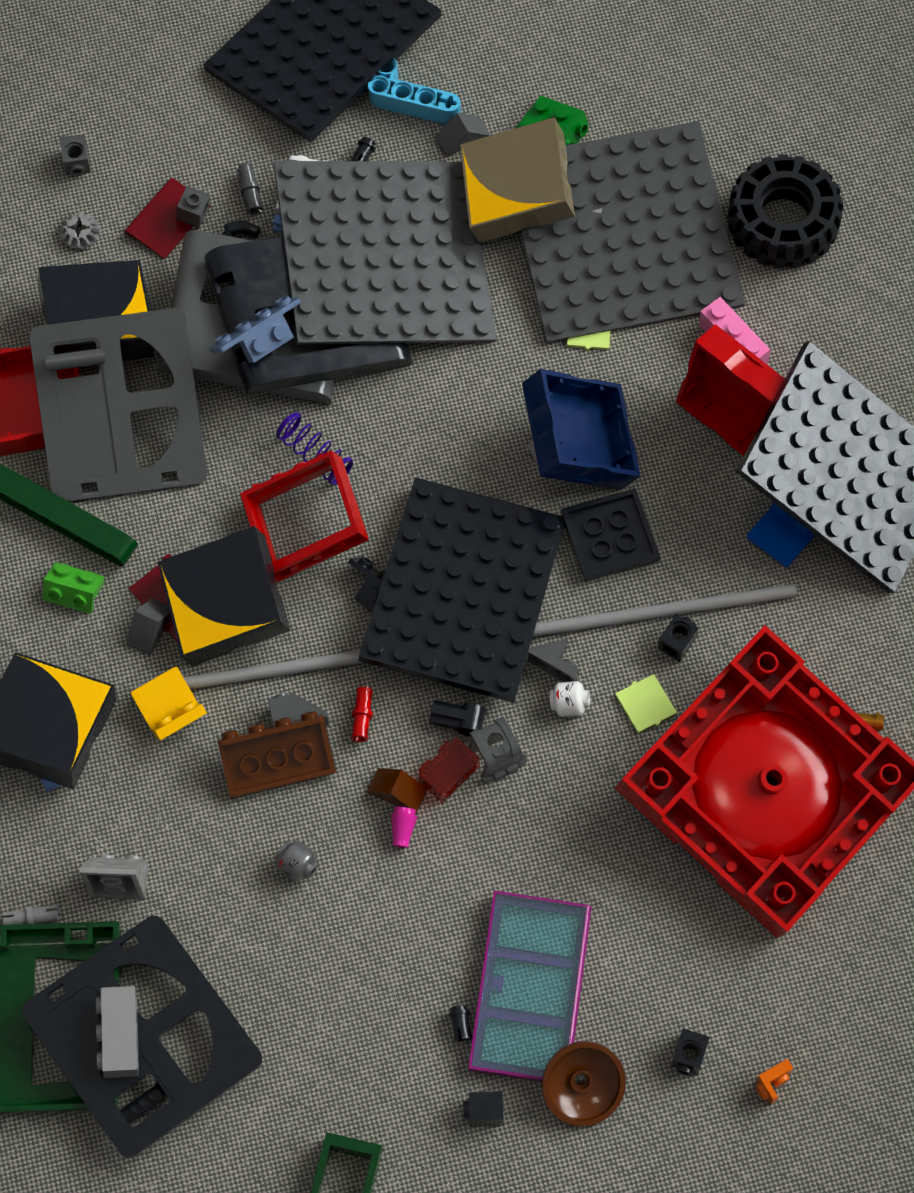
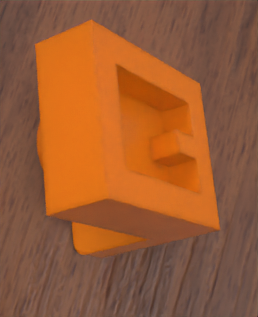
[755,1059,793,1105]

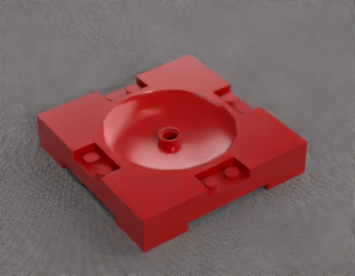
[614,625,914,939]

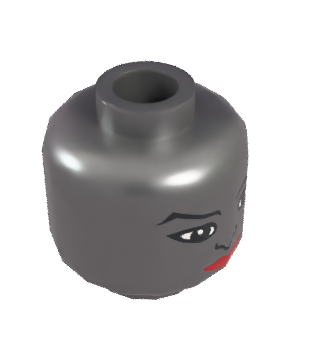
[275,841,317,882]

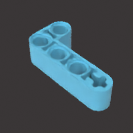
[368,59,461,125]

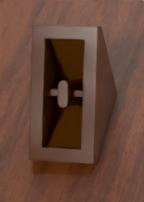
[367,768,427,814]

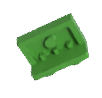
[42,562,105,614]

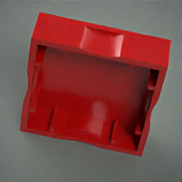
[676,324,785,456]
[0,345,81,457]

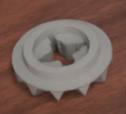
[59,211,100,249]

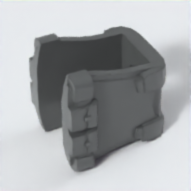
[466,717,527,784]

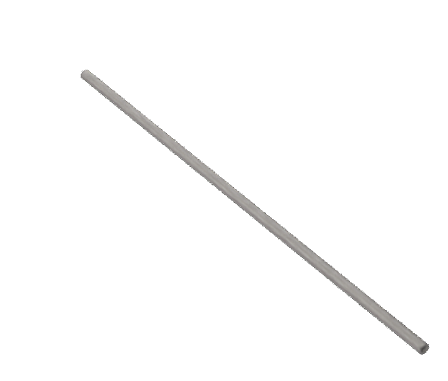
[138,584,797,689]

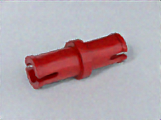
[351,686,373,743]

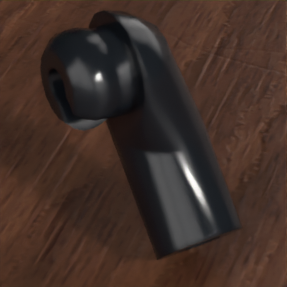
[222,220,261,238]

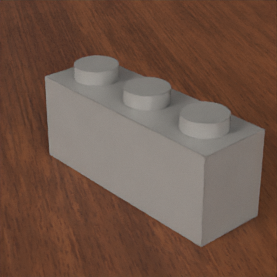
[96,986,139,1078]

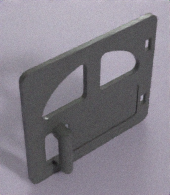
[30,308,207,501]

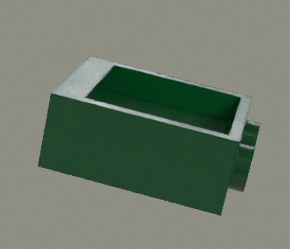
[311,1132,383,1193]

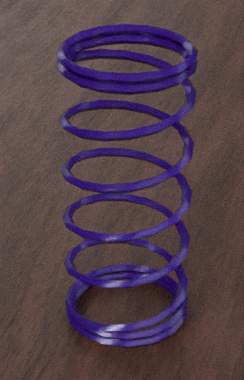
[276,412,353,485]

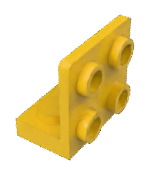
[130,667,207,741]

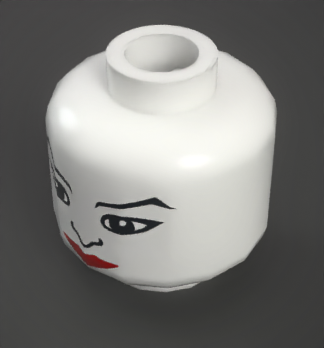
[550,681,590,717]

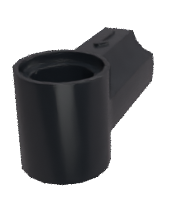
[429,700,486,737]

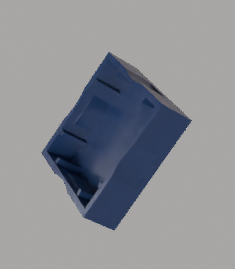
[522,369,641,490]

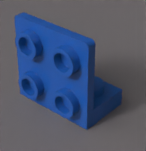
[746,502,816,568]

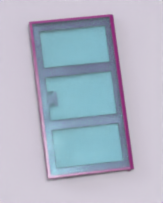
[468,890,592,1082]

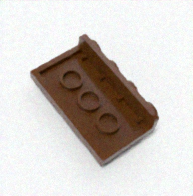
[217,711,336,798]

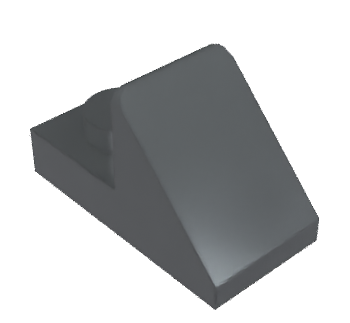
[528,640,580,682]

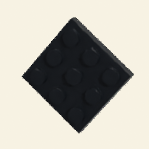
[561,488,660,582]

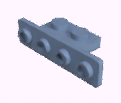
[209,295,301,363]

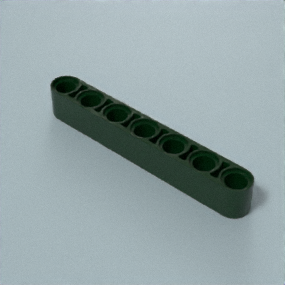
[0,464,138,567]

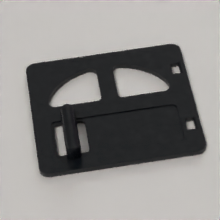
[22,916,262,1158]

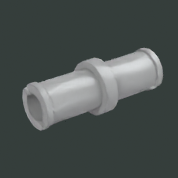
[2,904,61,925]

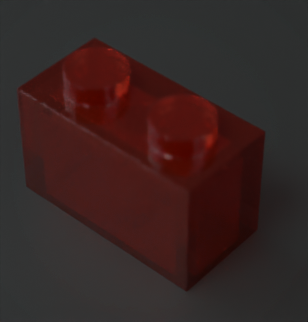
[418,737,480,804]

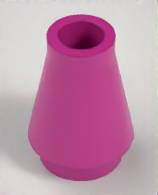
[391,807,417,848]

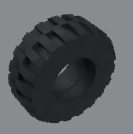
[728,154,843,268]

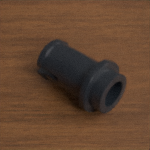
[350,137,376,161]
[448,1005,472,1042]

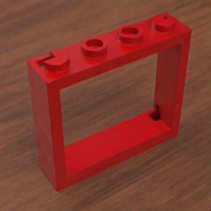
[240,450,369,583]

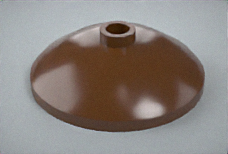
[541,1041,626,1126]

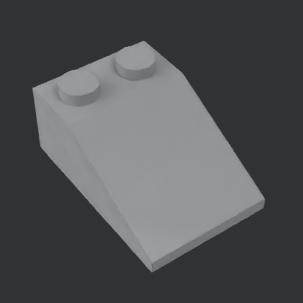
[80,854,148,899]

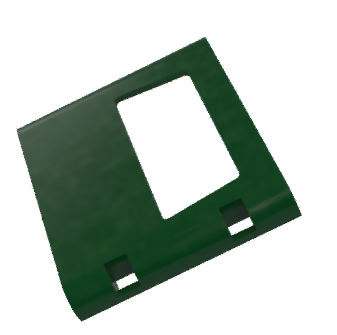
[0,921,121,1113]

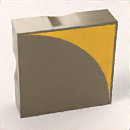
[460,117,575,243]

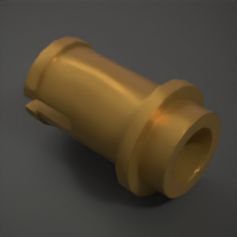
[857,712,884,732]

